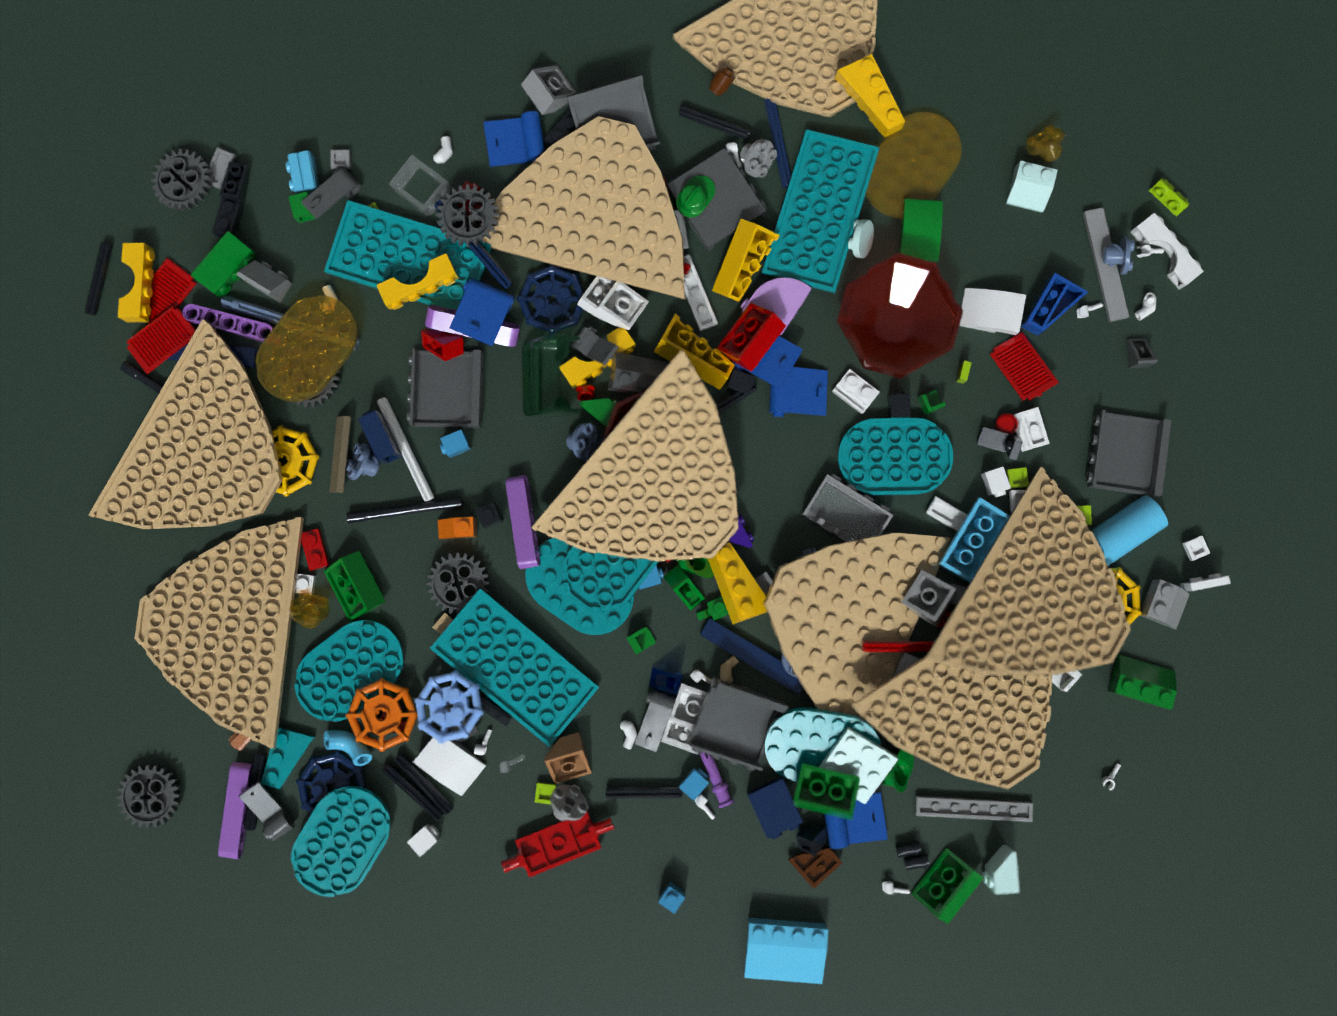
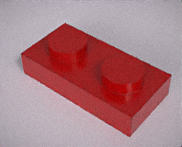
[301,529,330,571]

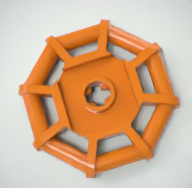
[346,678,418,752]

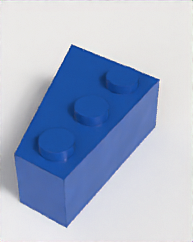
[1021,273,1088,336]

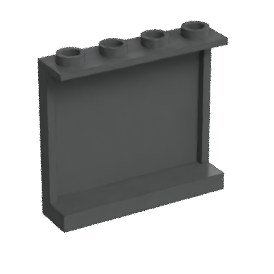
[566,74,660,151]
[667,148,766,252]
[407,348,484,428]
[1085,410,1172,497]
[687,677,788,771]

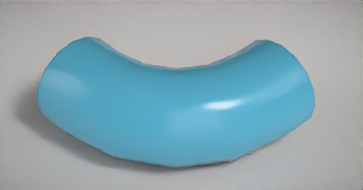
[324,730,372,766]

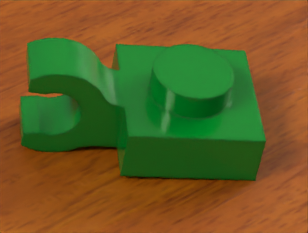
[696,596,729,621]

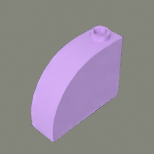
[741,278,811,337]

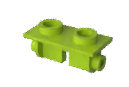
[1149,178,1190,216]

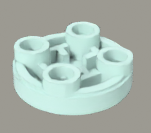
[848,219,874,258]

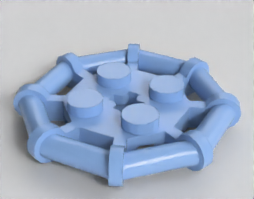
[414,670,484,744]

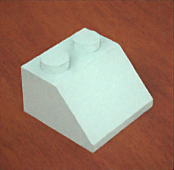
[1006,161,1058,213]
[982,845,1019,894]

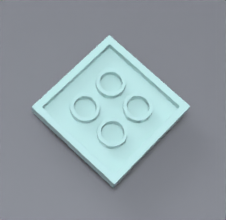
[819,727,898,804]

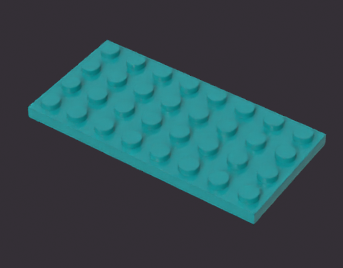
[762,129,879,293]
[324,200,492,310]
[430,588,599,747]

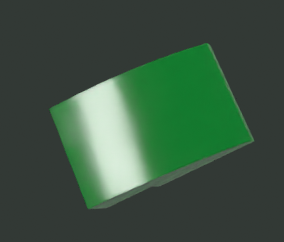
[898,198,943,262]

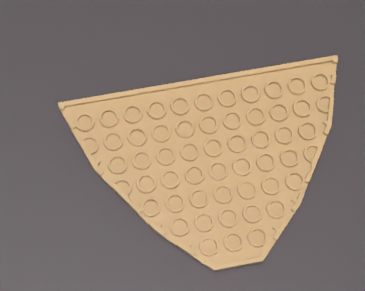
[673,0,877,117]
[478,116,685,299]
[89,319,283,529]
[532,350,739,561]
[926,467,1131,675]
[135,517,304,748]
[764,532,951,728]
[851,656,1052,789]

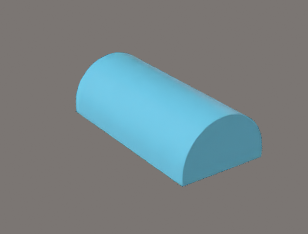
[1090,495,1168,566]
[938,497,1010,583]

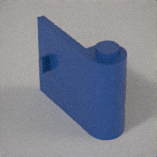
[483,111,545,167]
[449,278,515,347]
[731,336,803,389]
[769,367,828,417]
[825,792,888,849]

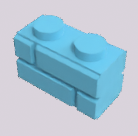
[285,151,319,194]

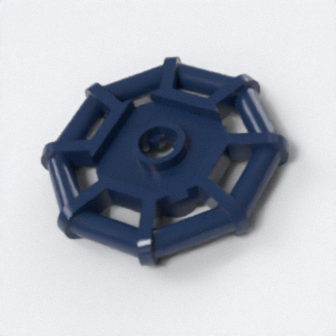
[517,264,584,335]
[296,751,366,814]

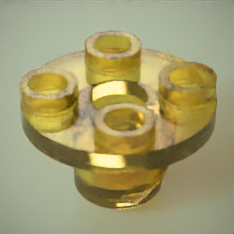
[1026,125,1065,162]
[290,592,330,629]

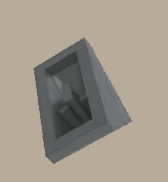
[1126,338,1158,368]

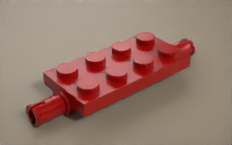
[501,810,615,877]

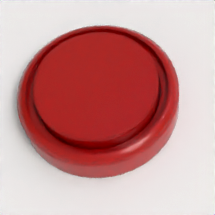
[996,413,1019,434]

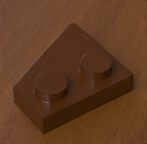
[788,847,843,889]

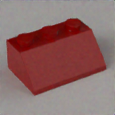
[717,303,786,372]

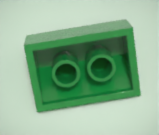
[191,231,257,298]
[323,551,386,622]
[1108,654,1177,710]
[794,763,861,820]
[911,848,983,924]

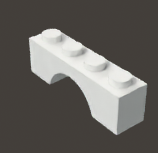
[1131,213,1204,290]

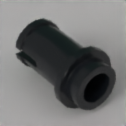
[895,840,921,858]
[904,853,930,871]

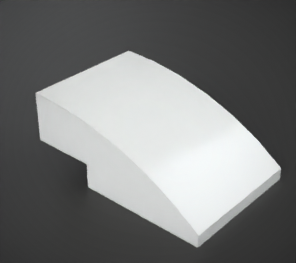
[577,276,649,330]
[958,288,1026,335]
[661,683,707,754]
[414,730,486,796]

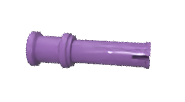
[699,752,735,808]

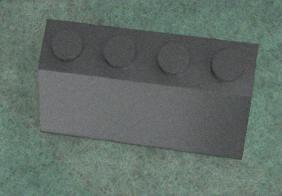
[608,352,670,396]

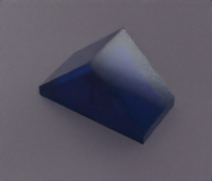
[649,668,682,695]

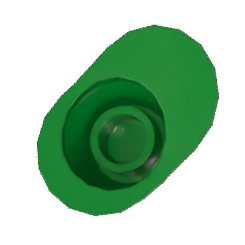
[676,175,715,217]
[675,558,714,579]
[882,749,914,793]

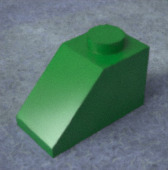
[579,398,624,430]
[663,565,705,611]

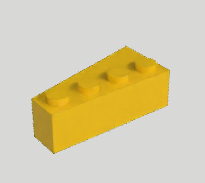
[835,54,905,138]
[712,219,780,302]
[654,313,735,390]
[708,542,768,625]

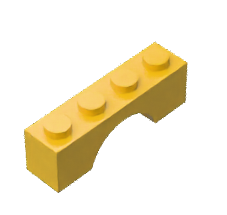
[118,243,155,322]
[376,253,459,310]
[559,327,636,389]

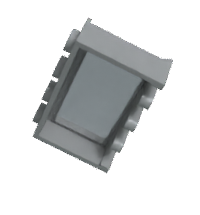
[801,474,893,542]

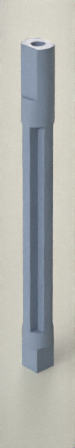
[221,295,360,350]

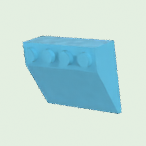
[744,918,828,984]

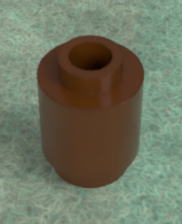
[709,66,735,96]

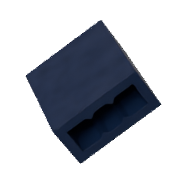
[358,410,403,464]
[747,776,803,839]

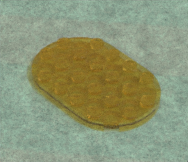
[866,112,962,218]
[256,295,358,402]

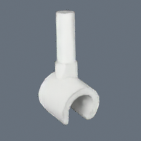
[726,142,742,168]
[1137,245,1164,258]
[1077,303,1103,318]
[690,670,712,684]
[474,729,492,755]
[1101,763,1121,790]
[695,794,715,820]
[882,881,910,894]

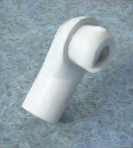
[433,136,452,164]
[1135,292,1156,320]

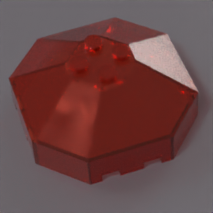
[837,253,963,379]

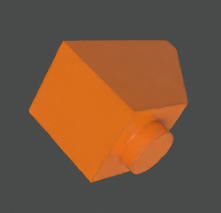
[438,517,477,539]

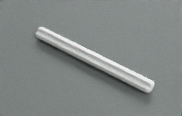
[377,397,434,502]

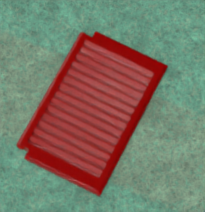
[147,258,196,324]
[126,306,196,374]
[990,332,1059,401]

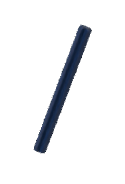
[764,98,791,188]
[434,199,512,289]

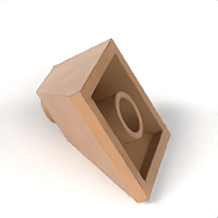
[544,732,592,784]

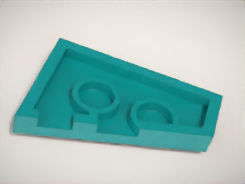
[261,727,315,789]

